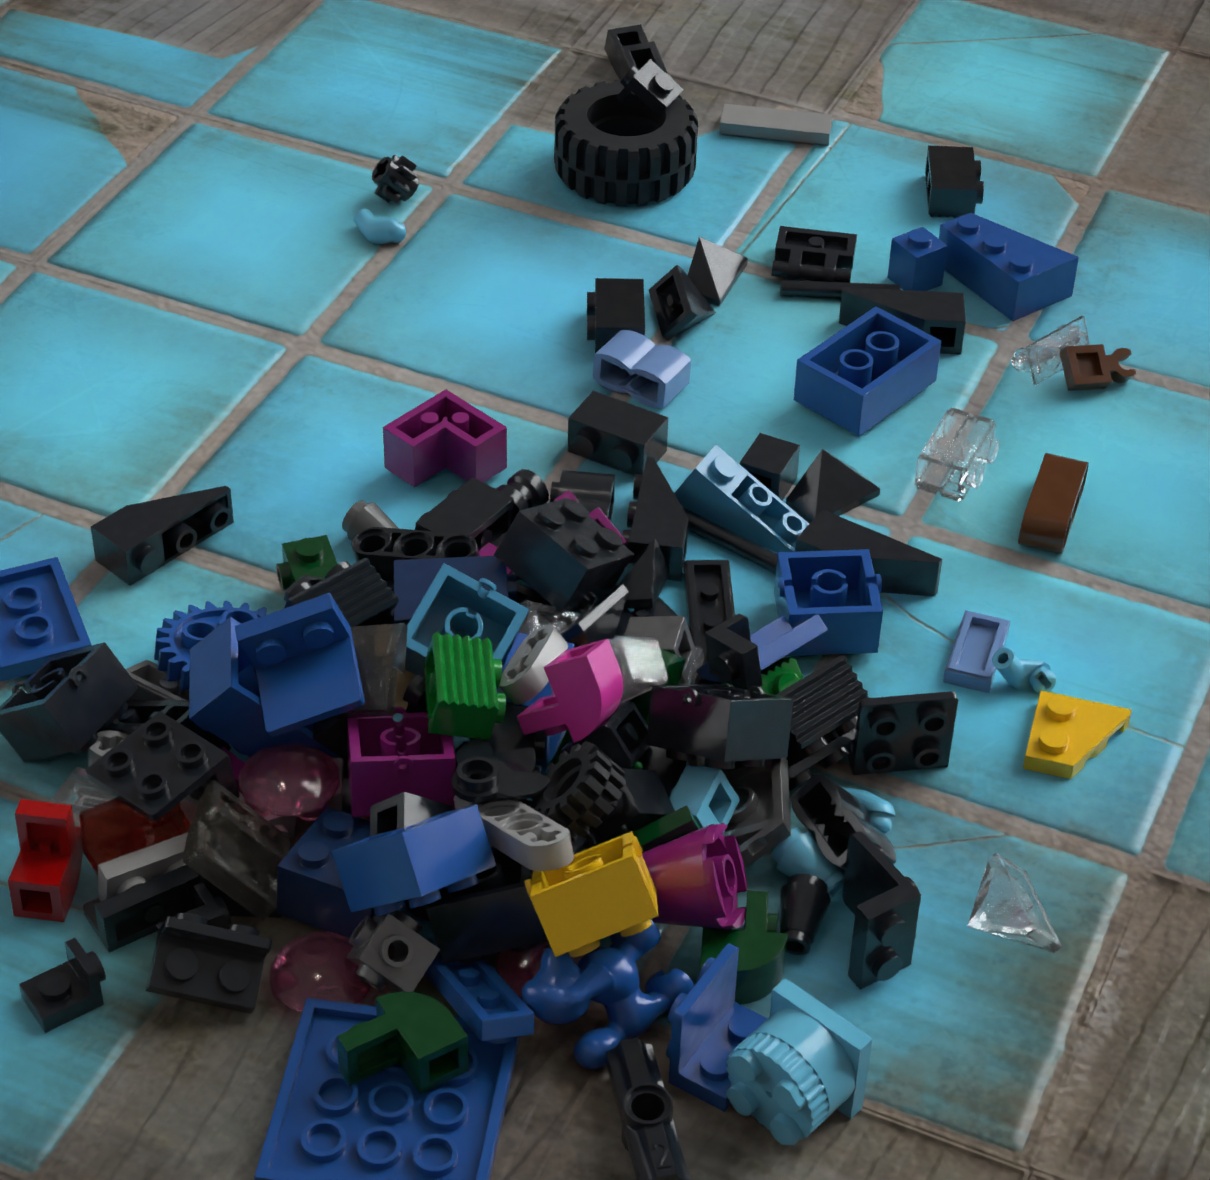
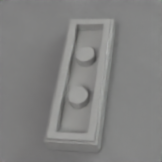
[719,104,833,145]

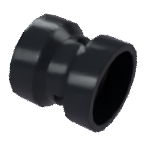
[496,469,549,519]

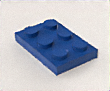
[0,557,92,682]

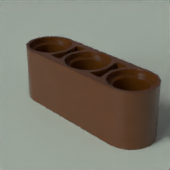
[1018,453,1089,554]

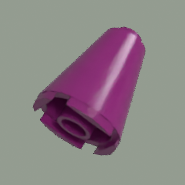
[642,823,747,930]

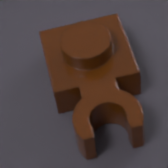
[1059,344,1136,391]

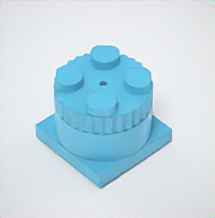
[726,978,872,1145]

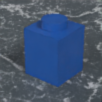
[887,227,948,291]

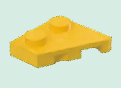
[1023,690,1132,779]

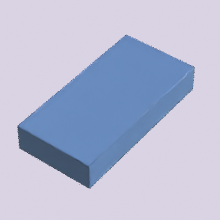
[943,610,1010,693]

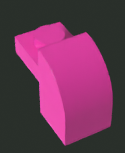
[517,639,623,742]

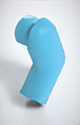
[354,209,406,244]

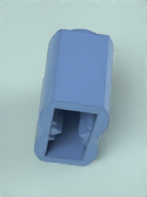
[593,330,691,408]

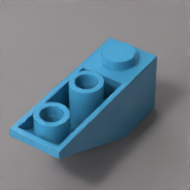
[674,444,809,552]

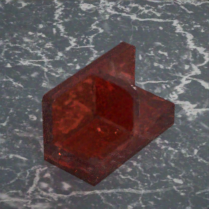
[79,798,194,876]

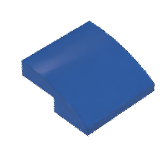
[696,614,828,682]

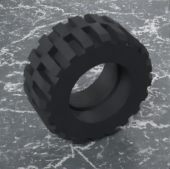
[554,80,698,207]

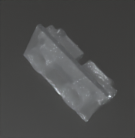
[1012,316,1090,385]

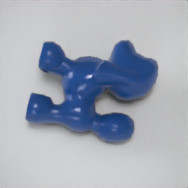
[521,919,694,1070]

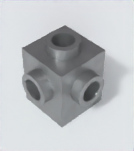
[346,910,440,992]

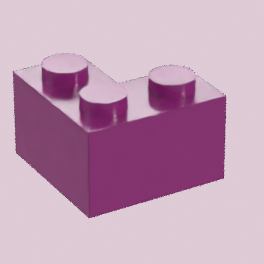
[383,389,507,487]

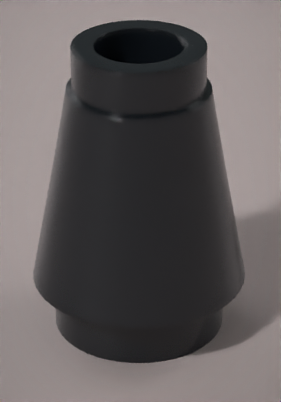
[780,874,831,955]

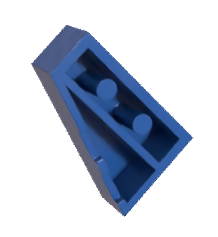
[939,212,1079,321]

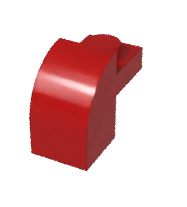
[8,799,83,922]

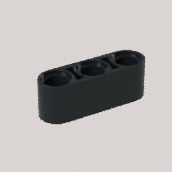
[351,527,480,581]

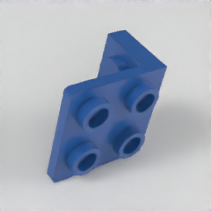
[235,593,365,737]
[666,943,768,1112]

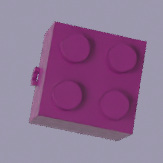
[347,706,456,819]

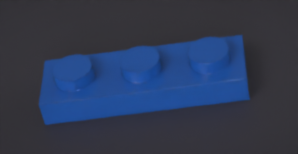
[425,953,534,1044]

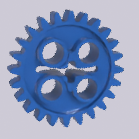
[154,601,267,691]

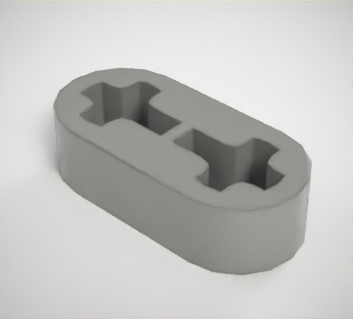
[499,624,568,705]

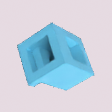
[669,765,740,834]

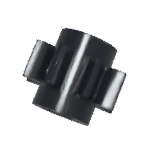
[372,155,419,203]

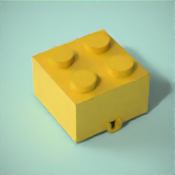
[524,831,658,957]

